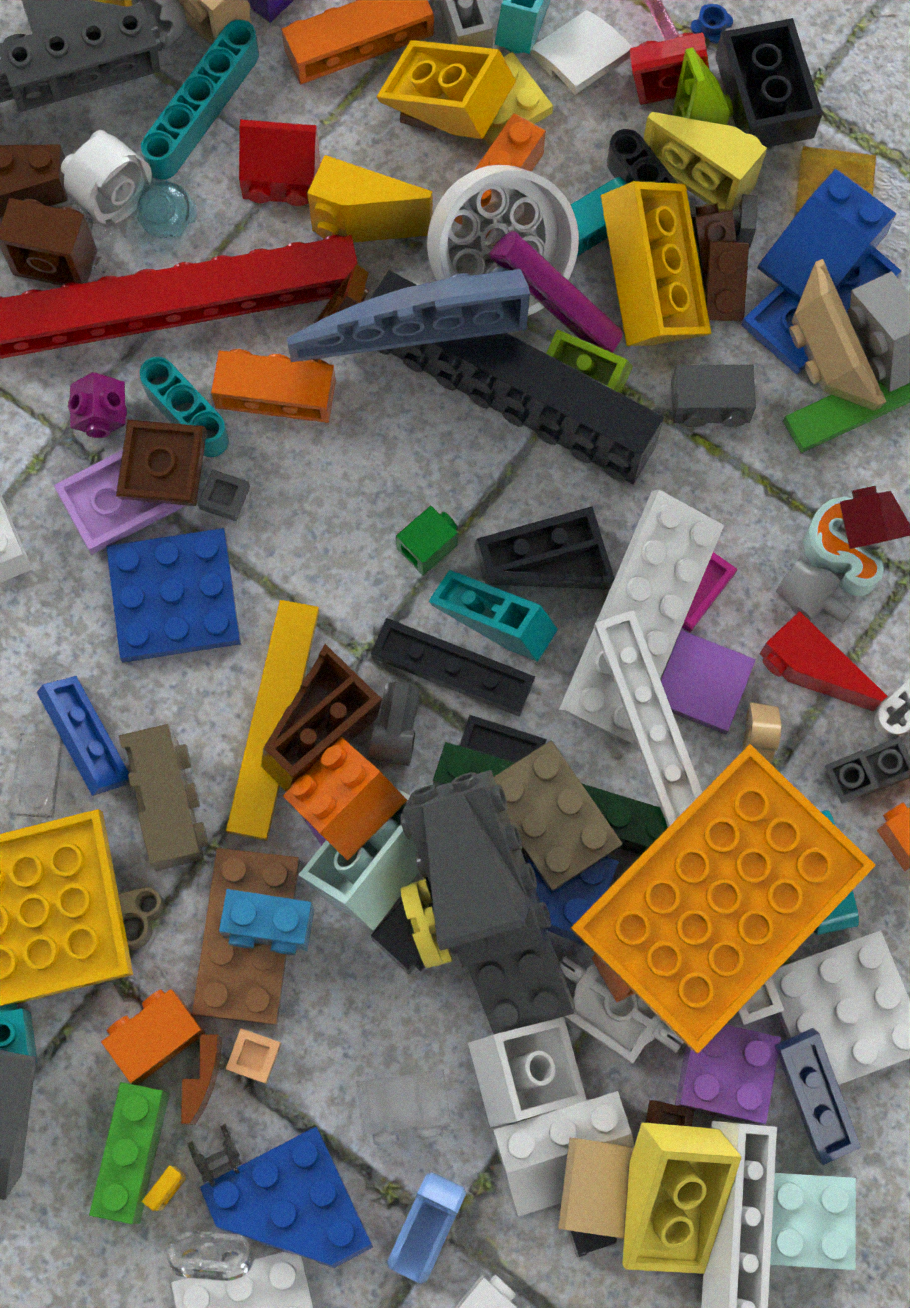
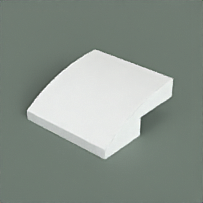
[530,10,633,95]

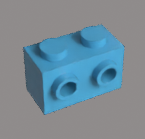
[219,889,315,955]

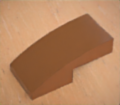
[181,1034,222,1125]

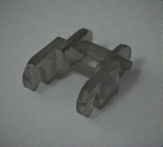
[187,1124,242,1187]

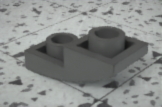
[825,736,910,804]

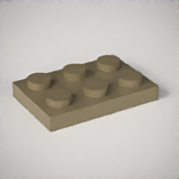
[494,740,623,893]

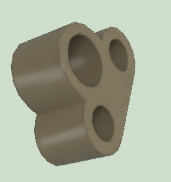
[118,887,165,949]

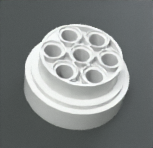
[427,165,579,316]

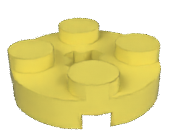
[400,878,453,968]

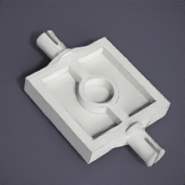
[560,956,683,1065]

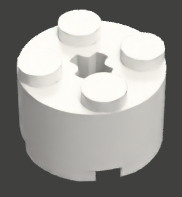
[61,130,152,224]

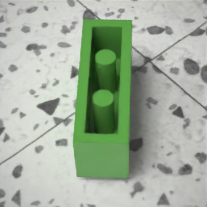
[89,1082,170,1224]

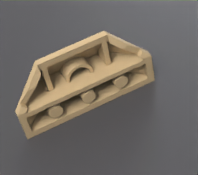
[789,259,886,411]

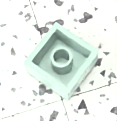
[770,1173,856,1270]

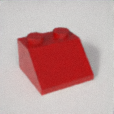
[630,32,709,105]
[239,119,321,206]

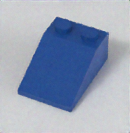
[757,168,897,301]

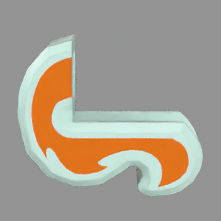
[803,497,884,596]

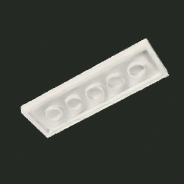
[559,490,724,744]

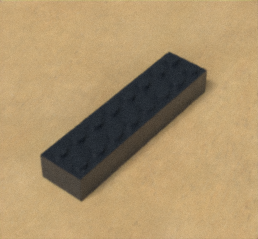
[370,270,664,485]

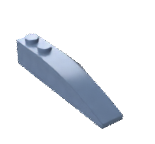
[287,268,530,362]

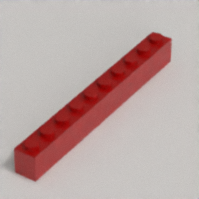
[0,235,358,359]

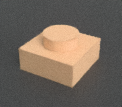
[226,1028,282,1084]

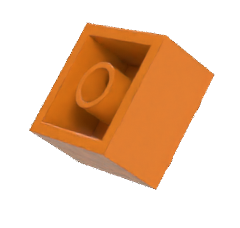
[283,737,407,861]

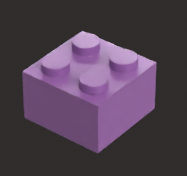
[675,1025,781,1125]

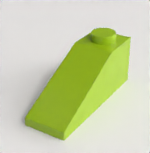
[672,47,733,125]

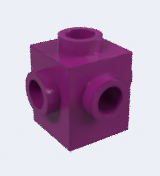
[68,372,127,438]

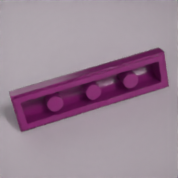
[488,231,623,353]

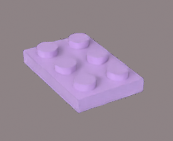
[53,450,187,555]

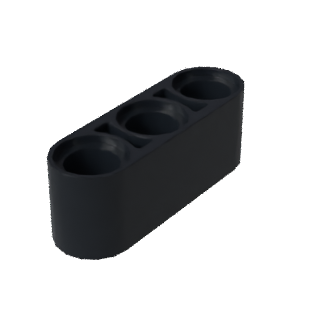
[607,129,678,184]

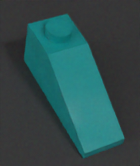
[494,0,551,54]
[428,570,558,662]

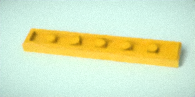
[226,600,320,841]

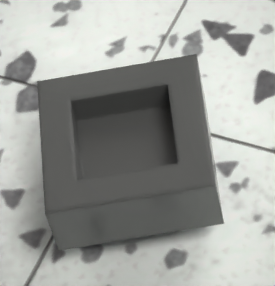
[732,194,758,247]
[198,469,250,522]

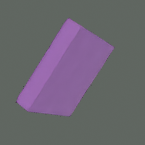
[661,630,756,734]

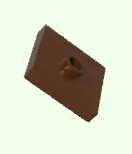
[116,419,207,506]

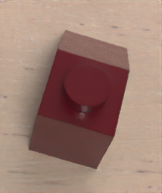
[840,486,910,549]

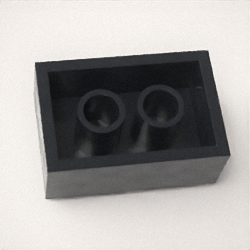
[715,18,823,147]

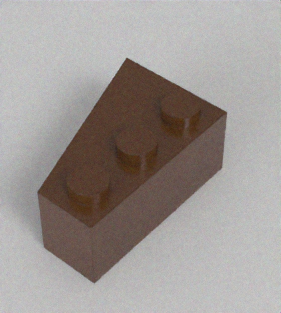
[0,144,68,217]

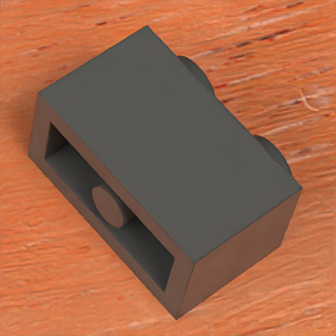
[671,364,756,427]

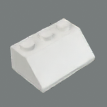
[492,1091,634,1217]

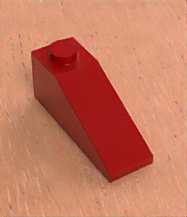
[760,611,888,712]

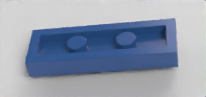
[36,676,129,796]

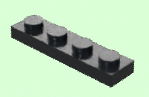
[371,618,535,717]

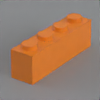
[281,0,434,85]

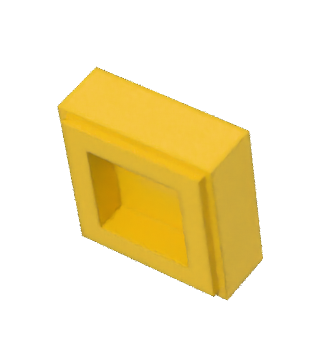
[141,1165,187,1211]

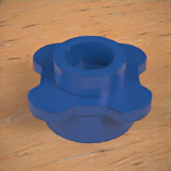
[690,4,733,44]

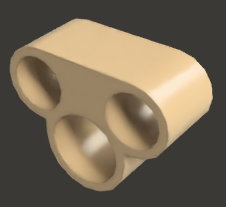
[742,702,782,764]

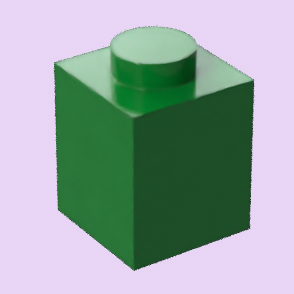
[396,505,458,576]

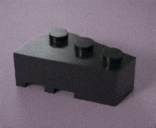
[474,506,615,590]

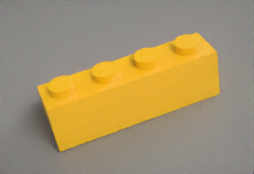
[601,181,711,346]

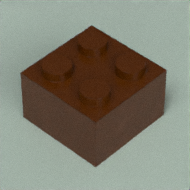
[0,198,98,286]

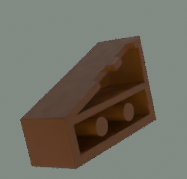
[261,644,382,792]

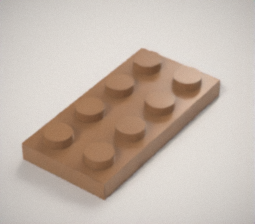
[192,848,300,1025]

